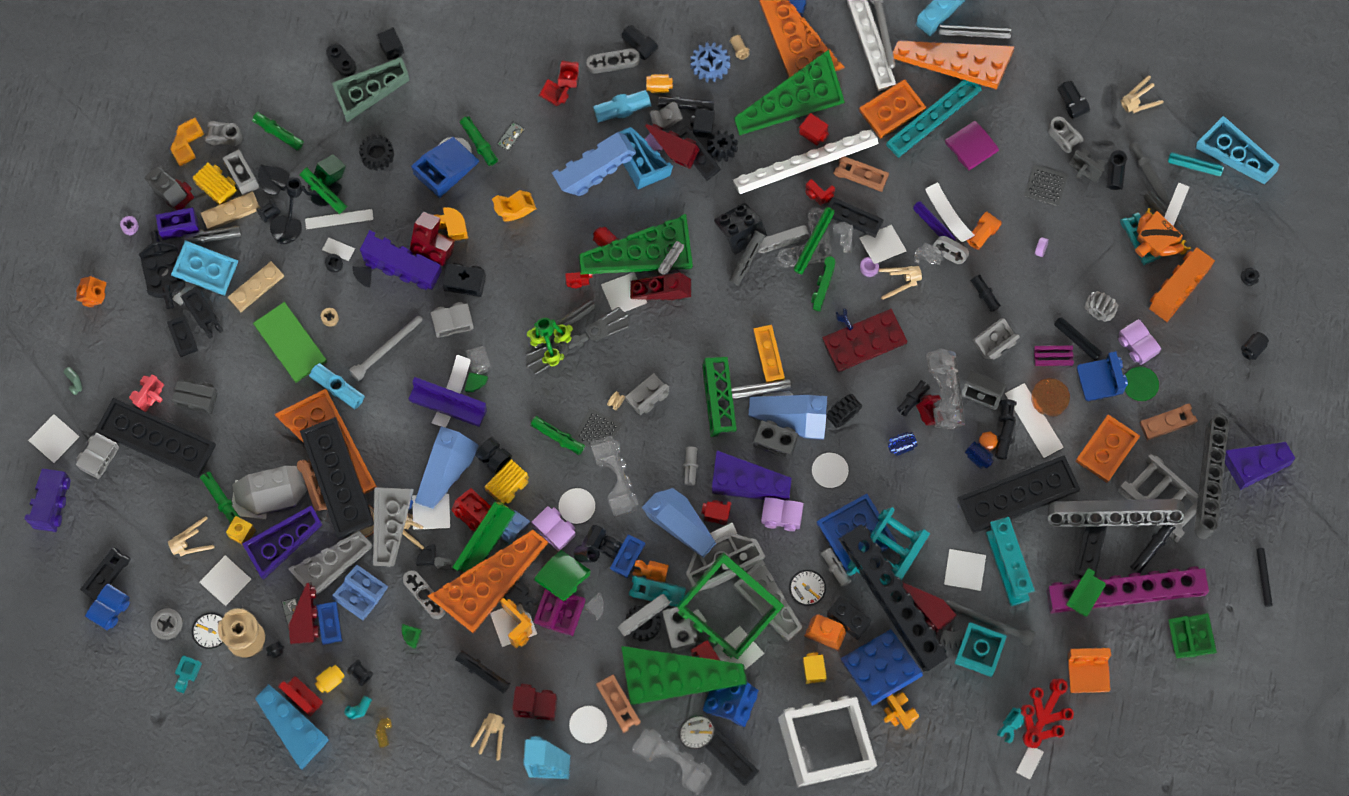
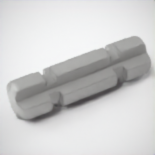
[658,241,684,275]

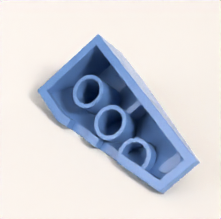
[749,395,827,440]
[415,426,479,509]
[642,488,716,558]

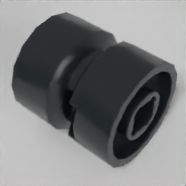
[475,437,512,474]

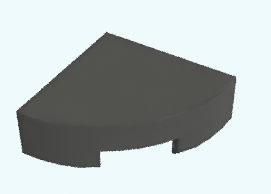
[434,557,455,570]

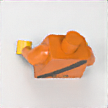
[1135,208,1191,258]

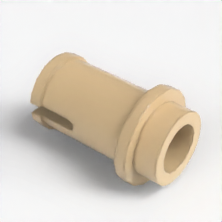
[730,35,749,60]

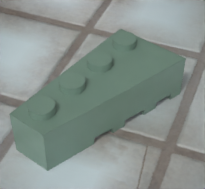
[332,57,409,122]

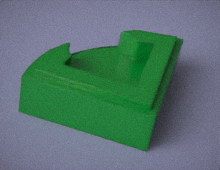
[465,372,488,392]
[402,624,422,649]

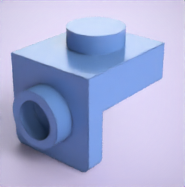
[501,510,530,545]

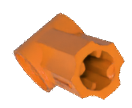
[966,211,1002,250]

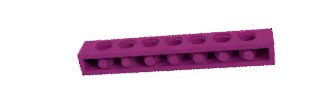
[1047,566,1209,613]

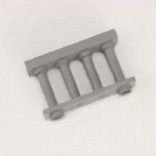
[1118,454,1208,543]

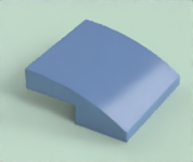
[332,565,388,620]

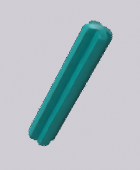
[1168,152,1223,176]

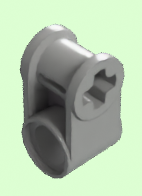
[1048,116,1083,153]
[205,121,243,146]

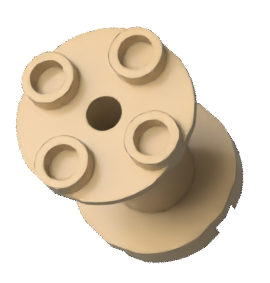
[218,609,265,658]

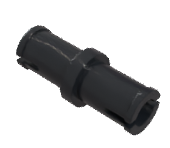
[970,274,1001,312]
[897,380,930,416]
[994,420,1016,460]

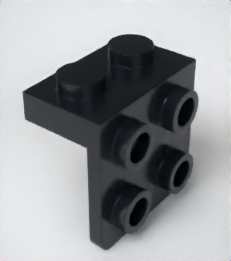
[714,203,767,255]

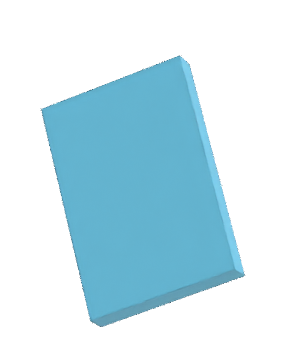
[171,240,239,296]

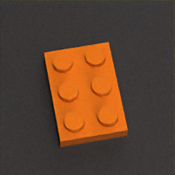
[859,79,926,139]
[1075,414,1140,483]

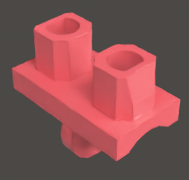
[129,374,164,412]

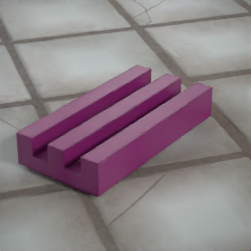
[1034,345,1074,366]

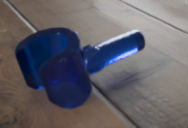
[836,308,853,330]

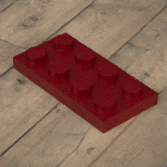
[822,309,907,372]

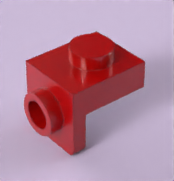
[538,79,569,107]
[805,179,835,206]
[565,272,593,288]

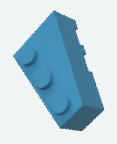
[619,127,673,190]

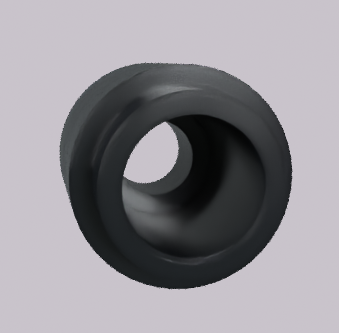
[1241,332,1269,360]

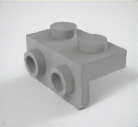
[972,318,1020,360]

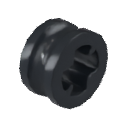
[325,254,343,273]

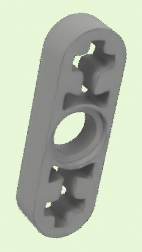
[587,49,640,74]
[758,225,810,253]
[403,571,446,619]
[618,594,670,636]

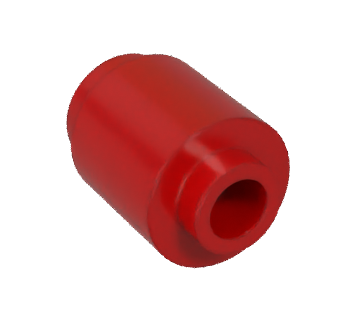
[593,227,619,247]

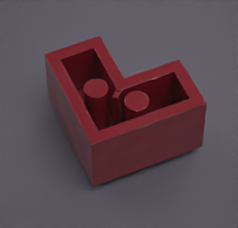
[410,212,455,266]
[512,684,557,721]

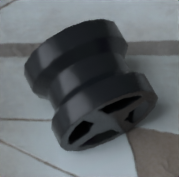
[599,536,623,559]

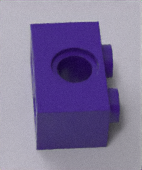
[156,208,200,240]

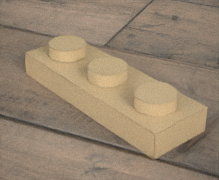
[201,191,260,231]
[228,262,284,312]

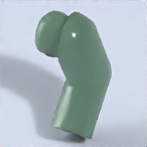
[63,367,83,395]

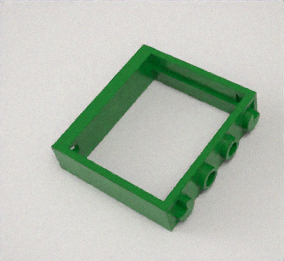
[677,552,784,660]

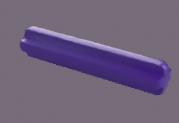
[913,201,956,241]

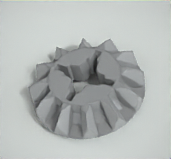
[151,609,183,640]

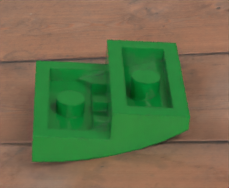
[534,550,591,601]
[1168,613,1217,658]

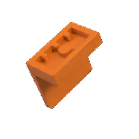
[1068,648,1111,693]

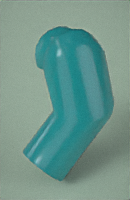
[344,696,372,719]

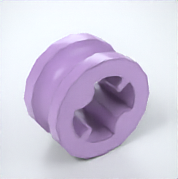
[120,216,139,235]

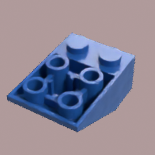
[411,137,480,199]

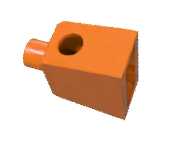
[804,614,846,651]

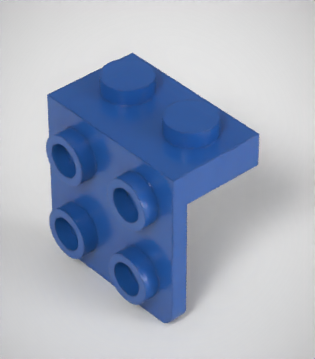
[1077,351,1128,401]
[703,682,759,727]

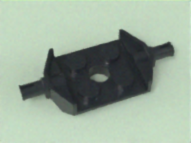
[139,231,186,309]

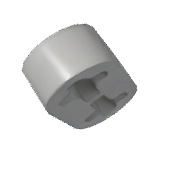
[933,236,969,264]

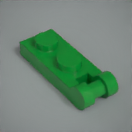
[811,256,836,312]

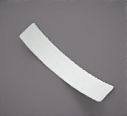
[925,183,975,242]
[432,355,471,428]

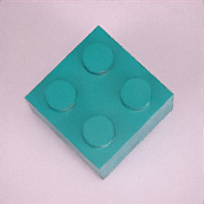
[954,622,1007,677]

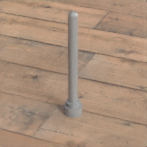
[870,0,895,68]
[348,315,423,382]

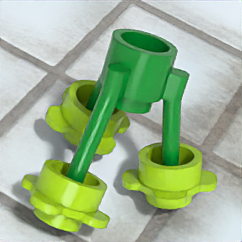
[527,318,573,366]

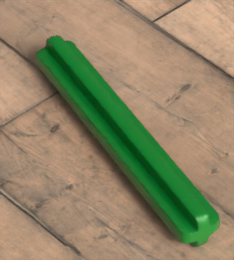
[794,207,834,275]

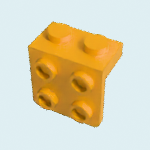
[500,598,533,649]

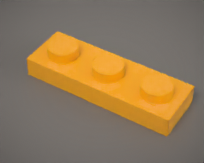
[753,325,785,383]

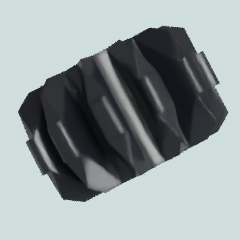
[707,130,738,162]

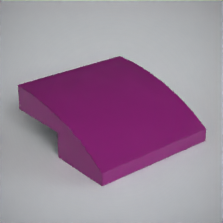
[945,121,999,170]
[533,589,586,636]

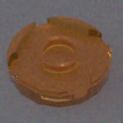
[1031,378,1070,416]

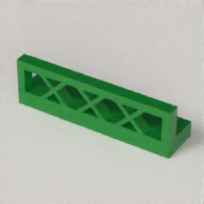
[702,357,737,437]
[452,502,516,573]

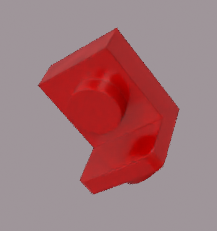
[558,61,579,88]

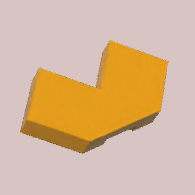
[170,118,204,166]

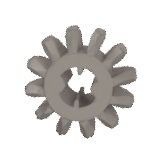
[1084,291,1119,322]

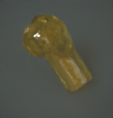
[376,718,392,748]

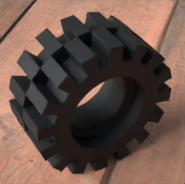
[359,134,394,171]
[826,394,862,428]
[626,603,661,641]

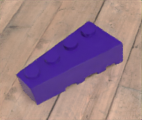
[360,230,442,291]
[712,451,792,500]
[242,505,323,580]

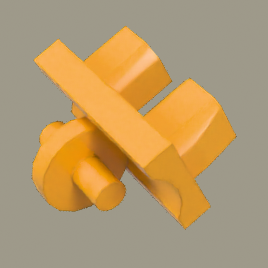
[883,692,919,730]

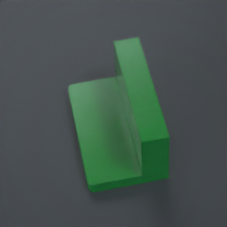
[1066,568,1106,617]

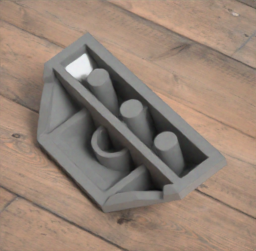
[232,466,307,515]
[686,533,765,591]

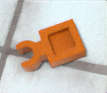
[633,560,669,583]

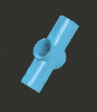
[593,90,651,122]
[309,363,365,410]

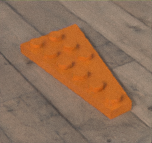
[759,0,844,78]
[274,389,377,495]

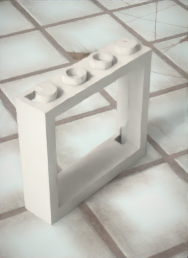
[778,696,877,787]

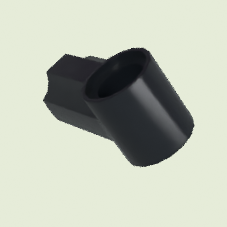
[621,25,658,61]
[1057,80,1090,119]
[1106,150,1127,190]
[574,525,606,563]

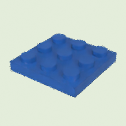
[816,494,897,572]
[841,629,923,706]

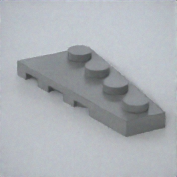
[373,487,414,567]
[288,531,373,596]
[733,560,802,642]

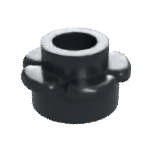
[1241,268,1260,286]
[266,641,285,658]

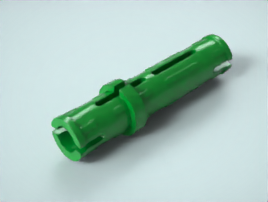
[252,112,304,151]
[460,116,498,166]
[299,167,348,215]
[530,416,585,456]
[200,472,241,524]

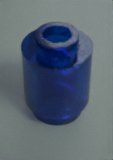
[887,432,918,456]
[965,441,994,469]

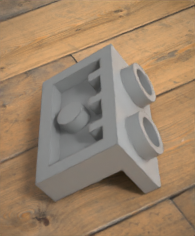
[625,373,669,415]

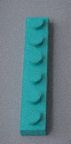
[886,80,982,158]

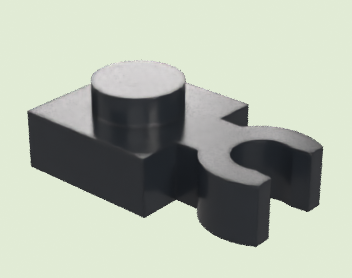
[503,582,537,613]

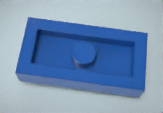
[610,534,646,578]
[317,602,342,645]

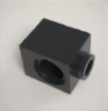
[377,27,404,60]

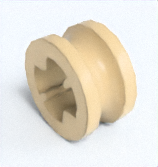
[321,308,339,327]
[607,391,625,411]

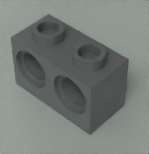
[753,420,798,460]

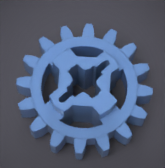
[691,42,730,82]

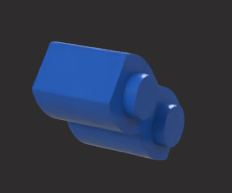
[85,583,130,631]

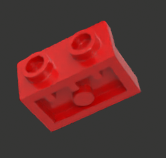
[452,488,491,532]
[278,677,323,717]

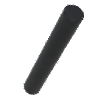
[1256,548,1273,607]

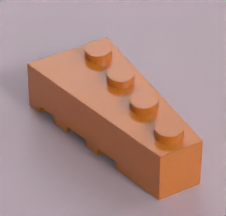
[1149,247,1215,322]

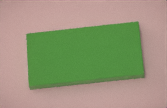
[253,302,327,383]

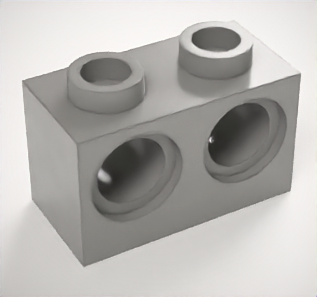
[662,607,698,652]

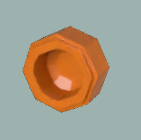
[978,432,998,452]

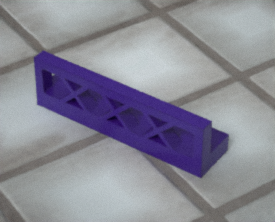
[409,377,487,427]

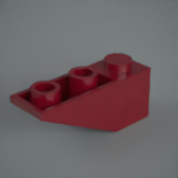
[645,124,699,169]
[630,272,691,300]
[289,582,319,644]
[903,583,956,633]

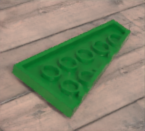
[733,50,845,136]
[578,214,693,275]
[621,646,747,705]

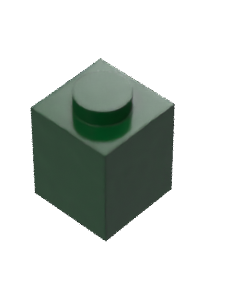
[314,154,346,187]

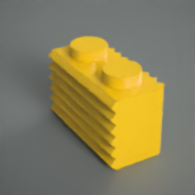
[192,163,237,205]
[485,459,529,504]

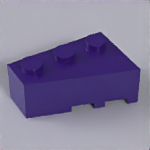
[1225,442,1296,490]
[24,468,70,532]

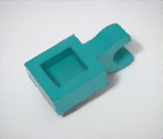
[175,655,202,693]
[997,707,1028,743]

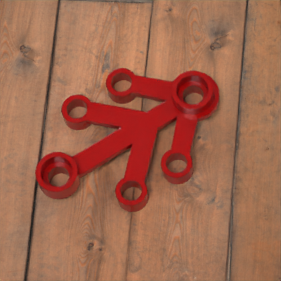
[1021,678,1074,748]

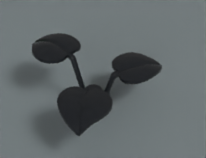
[258,164,342,244]

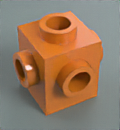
[76,276,107,307]

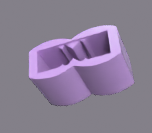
[1118,319,1161,365]
[761,497,803,531]
[531,506,576,552]

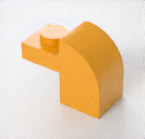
[492,190,537,221]
[434,208,468,241]

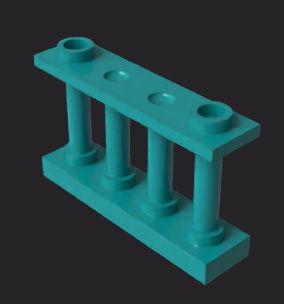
[846,507,930,596]
[986,517,1035,607]

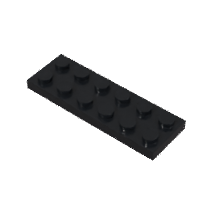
[95,398,216,479]
[300,417,374,539]
[957,455,1081,534]

